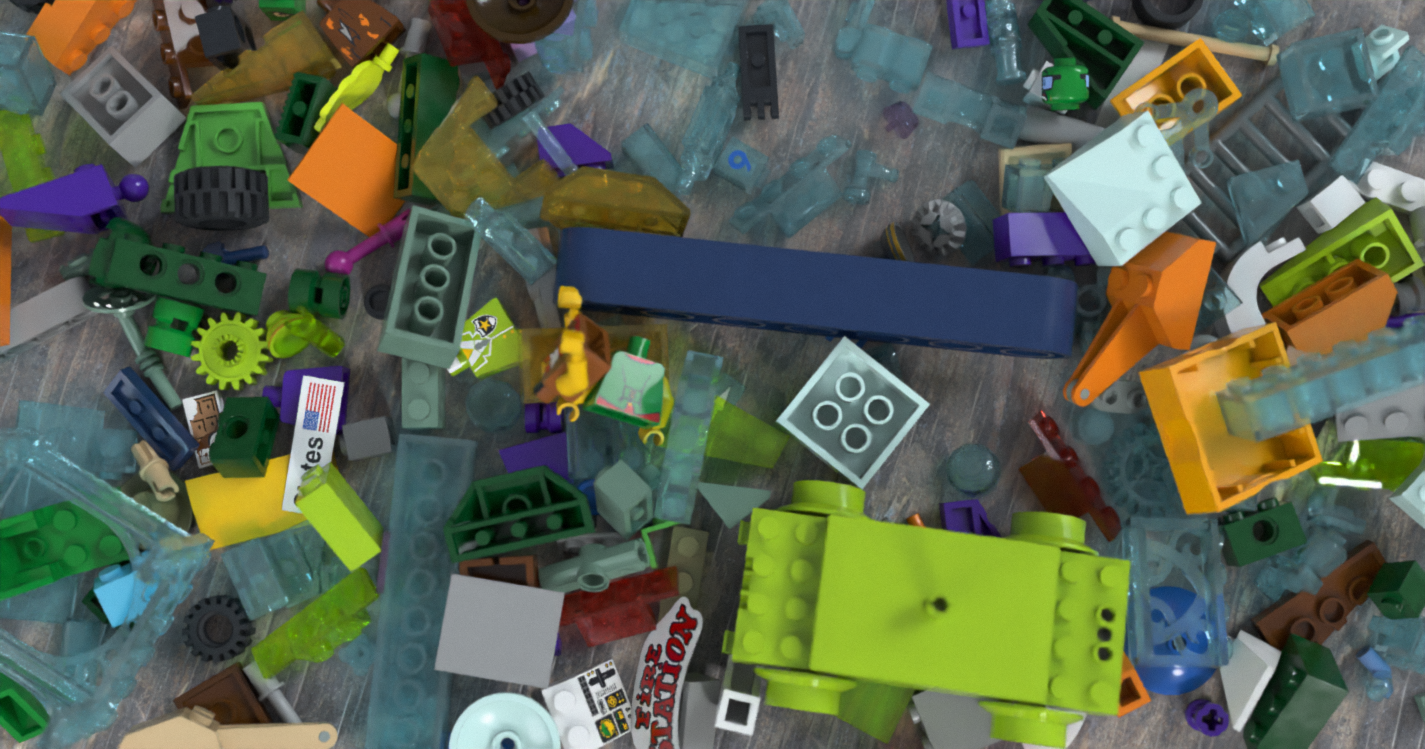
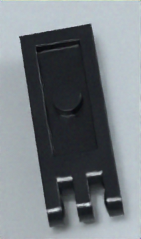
[738,24,779,121]

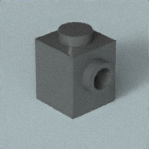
[339,416,399,462]

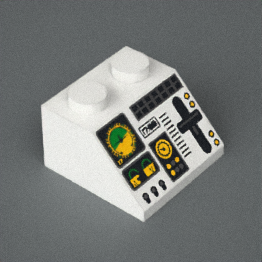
[541,658,632,749]

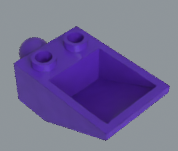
[0,164,149,234]

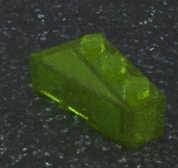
[660,383,790,469]

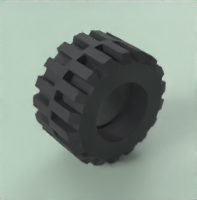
[174,166,269,231]

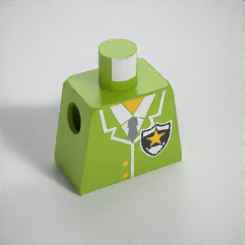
[447,297,534,379]

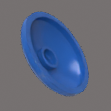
[1123,586,1224,695]

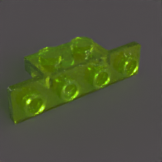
[0,102,66,243]
[1307,436,1425,492]
[251,567,379,679]

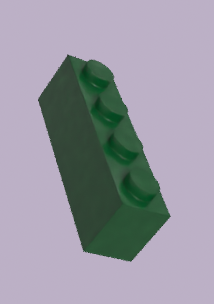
[393,53,460,206]

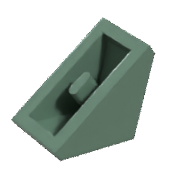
[698,482,771,530]

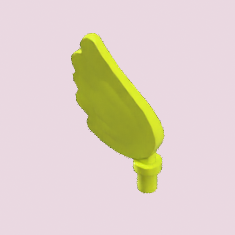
[314,43,399,133]

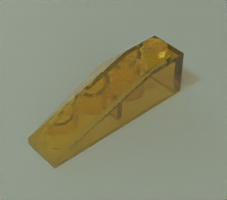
[190,10,342,105]

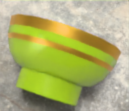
[266,310,316,359]

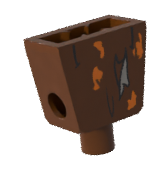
[317,0,406,69]

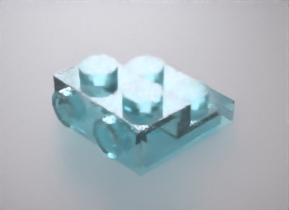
[565,406,652,479]

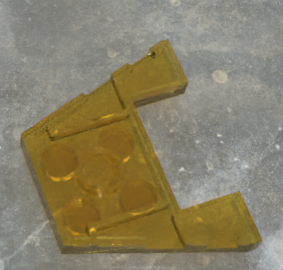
[411,75,564,219]

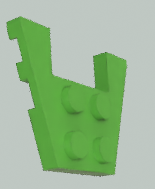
[160,102,303,215]

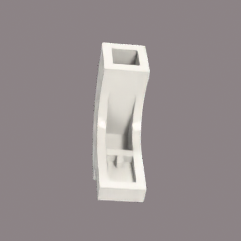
[1212,237,1306,338]
[714,621,764,736]

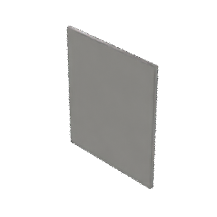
[434,574,565,689]

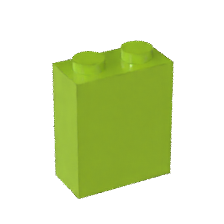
[295,462,384,572]

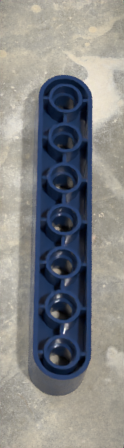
[552,227,1078,359]

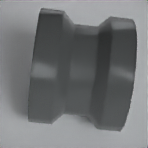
[1390,276,1425,317]

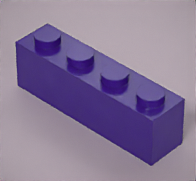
[992,212,1096,268]

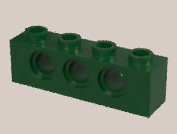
[104,233,267,316]

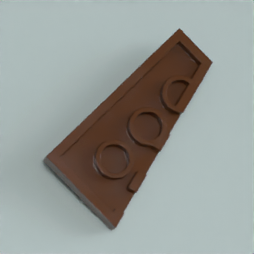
[1250,540,1387,651]

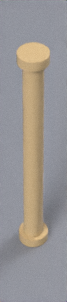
[1110,16,1279,66]

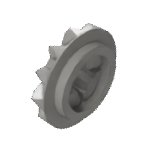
[911,199,967,256]

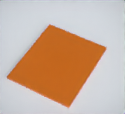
[287,103,405,237]

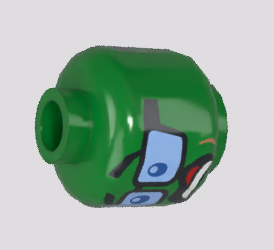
[1041,58,1089,111]

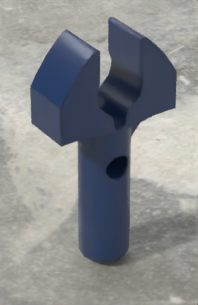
[202,242,269,280]

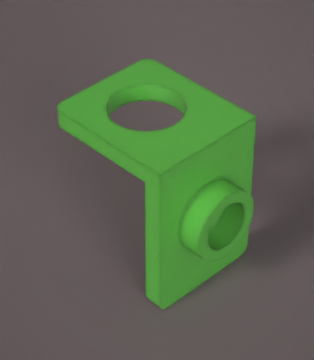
[641,513,689,570]

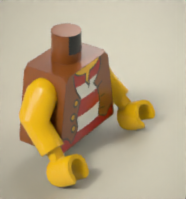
[533,286,612,404]

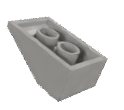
[60,46,187,168]

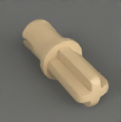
[131,440,179,502]

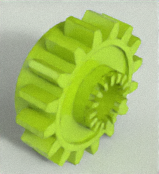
[191,312,273,391]

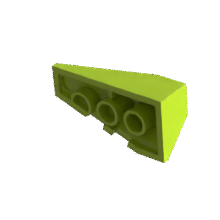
[1259,197,1424,307]

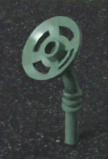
[82,285,183,411]

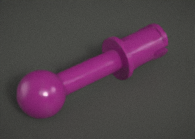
[324,208,410,275]

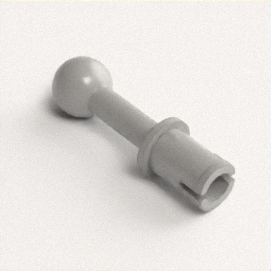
[387,18,432,120]
[243,657,305,723]

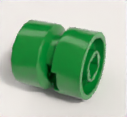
[143,297,204,358]

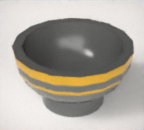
[873,221,915,262]

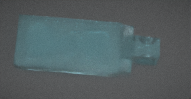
[464,196,557,285]

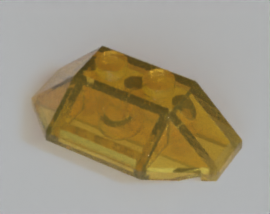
[539,166,691,237]

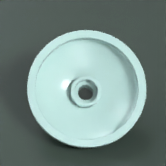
[449,692,561,749]

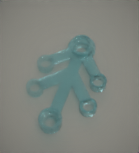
[1134,88,1218,173]

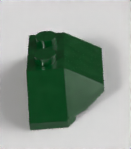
[443,464,595,563]

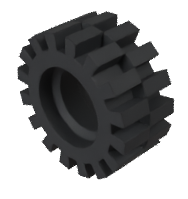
[474,71,545,130]
[182,595,256,663]

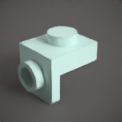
[1356,25,1409,82]

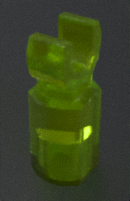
[284,306,345,358]

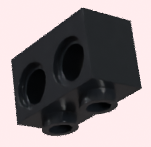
[195,6,262,77]

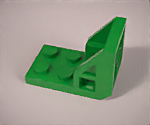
[0,486,140,601]

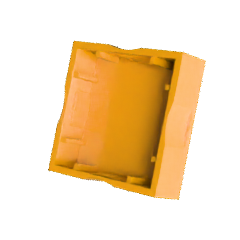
[1138,322,1323,514]

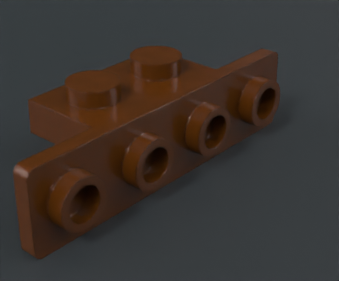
[152,0,215,109]

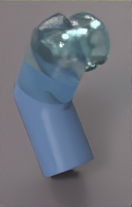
[1356,645,1394,702]

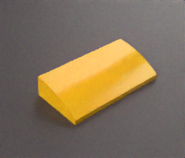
[185,449,339,550]

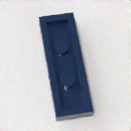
[103,366,200,471]

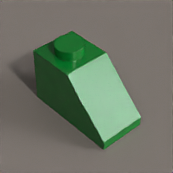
[0,655,54,743]

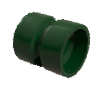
[288,268,351,320]

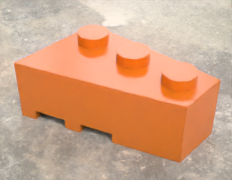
[23,0,137,76]

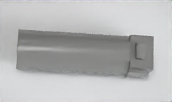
[1016,104,1106,154]

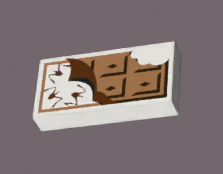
[182,390,224,469]

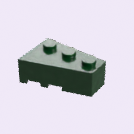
[1027,0,1145,111]
[1243,633,1349,749]

